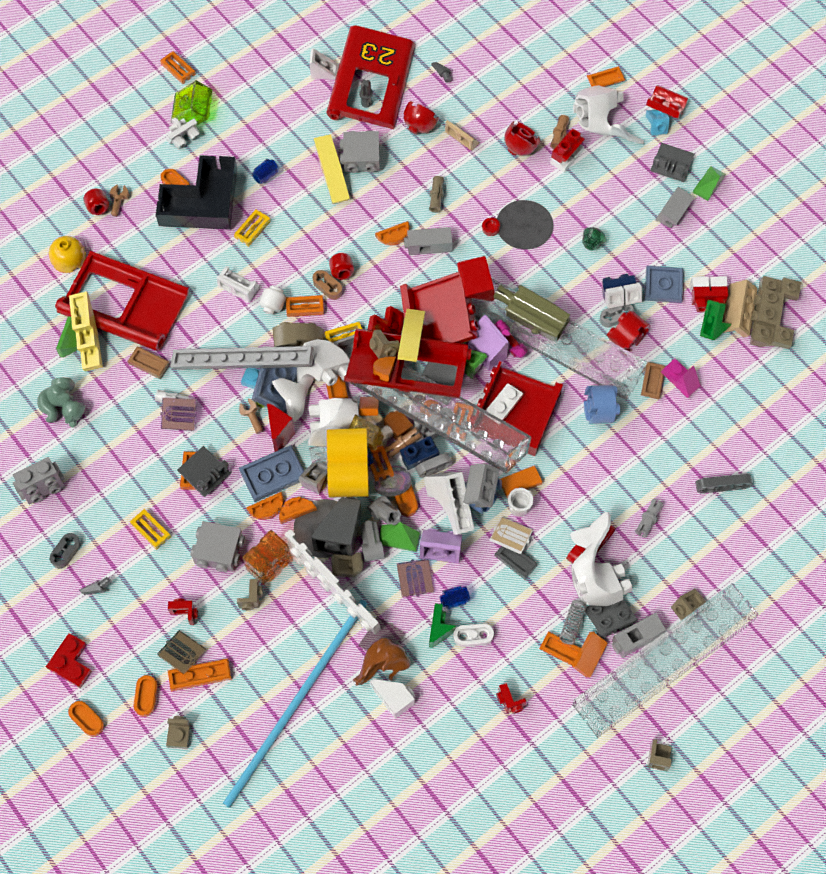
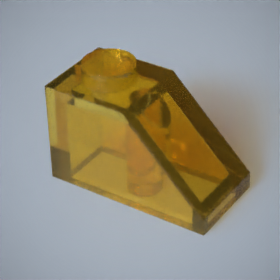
[349,414,384,451]

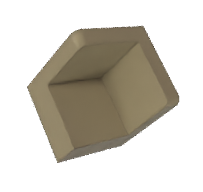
[647,739,672,772]

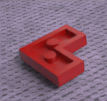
[368,306,404,335]
[45,633,92,689]

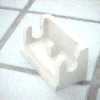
[216,266,260,303]

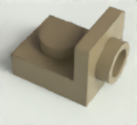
[671,589,707,622]
[166,716,191,749]

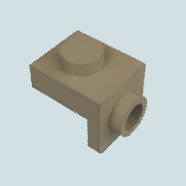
[370,330,400,359]
[331,553,364,577]
[237,579,263,611]

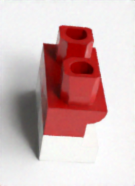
[550,129,585,173]
[689,277,728,312]

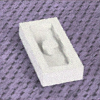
[485,383,523,424]

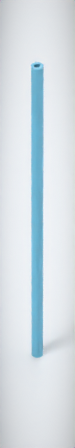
[223,599,367,808]

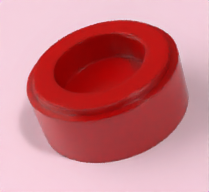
[482,217,500,236]

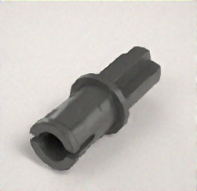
[359,79,373,108]

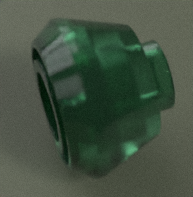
[582,227,606,250]

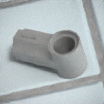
[367,495,401,525]
[360,521,384,562]

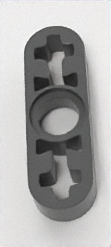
[695,474,753,494]

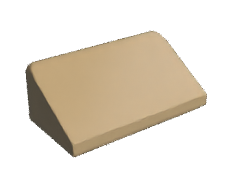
[445,120,480,151]

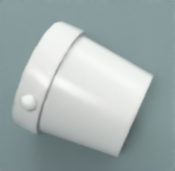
[507,488,533,517]

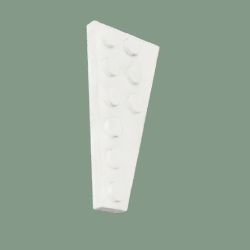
[284,529,381,634]

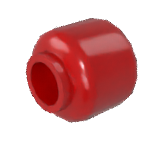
[83,188,109,215]
[329,253,354,280]

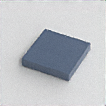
[645,265,683,303]

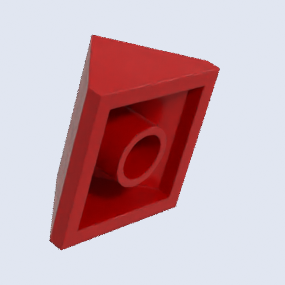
[457,256,495,301]
[267,404,295,452]

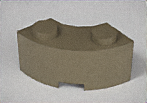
[272,322,325,347]

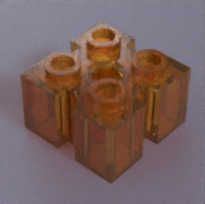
[243,530,291,585]

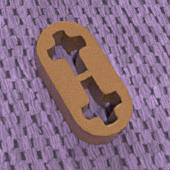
[312,270,342,300]

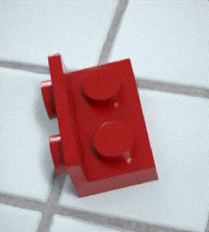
[646,85,688,119]

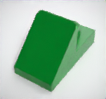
[700,300,732,340]
[429,603,456,648]

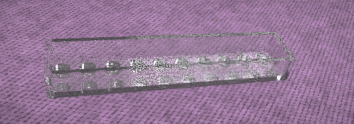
[472,278,648,401]
[350,365,531,474]
[572,583,759,738]

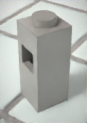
[404,227,452,255]
[612,613,666,658]

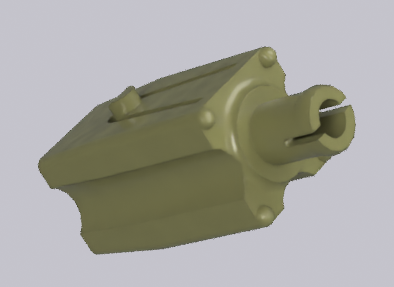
[493,285,570,343]

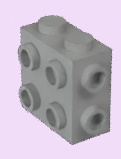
[340,130,380,173]
[12,457,65,505]
[190,521,245,573]

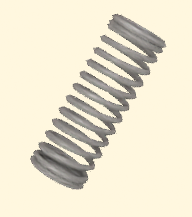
[559,600,587,644]

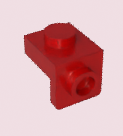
[168,598,198,625]
[496,683,527,714]

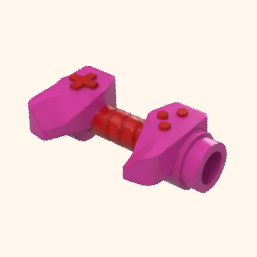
[494,320,528,358]

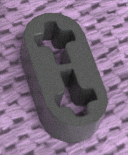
[49,533,80,569]

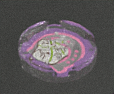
[373,466,412,497]

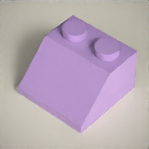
[466,315,509,370]
[420,528,462,564]

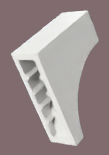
[424,472,474,535]

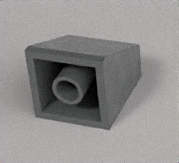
[311,497,362,556]

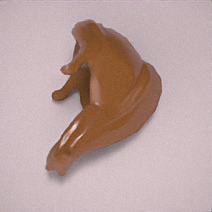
[353,638,411,686]

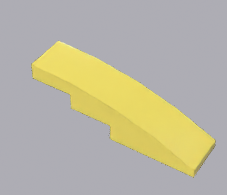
[314,134,350,204]
[69,291,103,372]
[398,309,425,362]

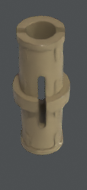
[429,176,444,213]

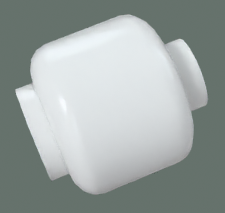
[259,286,286,315]

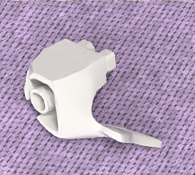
[573,85,644,144]
[272,339,350,422]
[308,398,360,446]
[570,512,632,606]

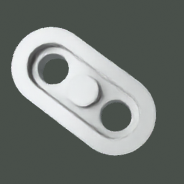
[453,624,494,647]

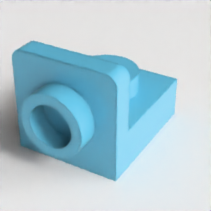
[646,110,670,135]
[241,368,260,389]

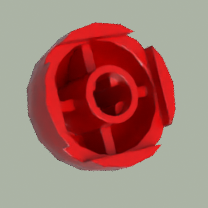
[403,101,439,135]
[504,121,540,156]

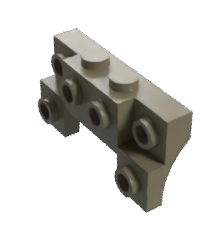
[750,276,801,349]

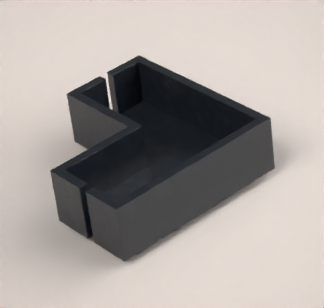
[155,155,237,230]

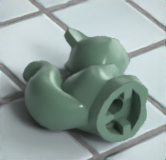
[37,377,85,428]

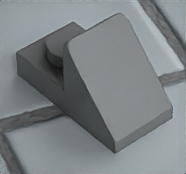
[299,460,327,494]

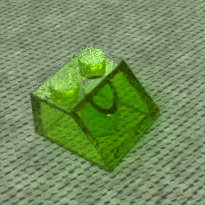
[171,80,213,125]

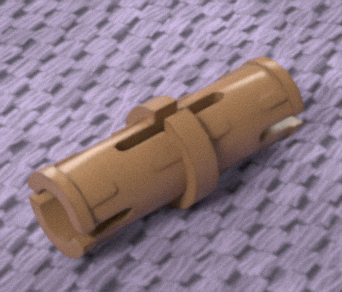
[550,115,570,149]
[384,427,423,458]

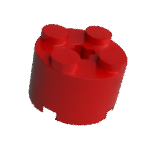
[607,311,651,354]

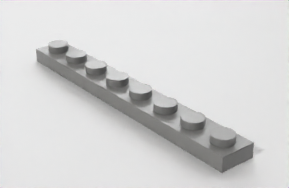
[170,346,314,370]

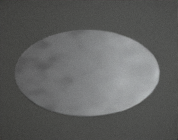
[497,200,553,250]
[293,499,337,558]

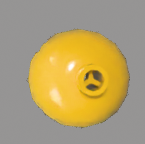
[48,236,86,273]

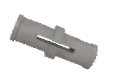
[635,499,663,538]

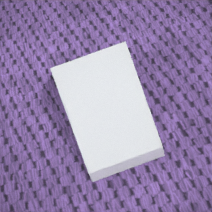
[310,48,339,80]

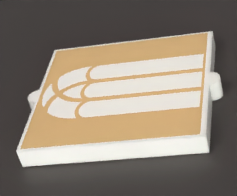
[489,517,533,554]

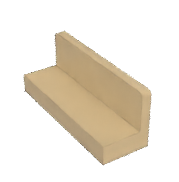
[722,280,758,337]

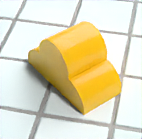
[327,428,369,498]

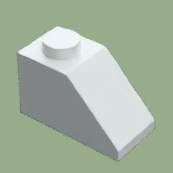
[370,679,415,719]

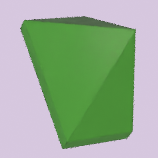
[693,166,726,201]
[56,316,77,358]
[465,350,487,379]
[379,522,420,552]

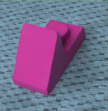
[661,358,701,398]

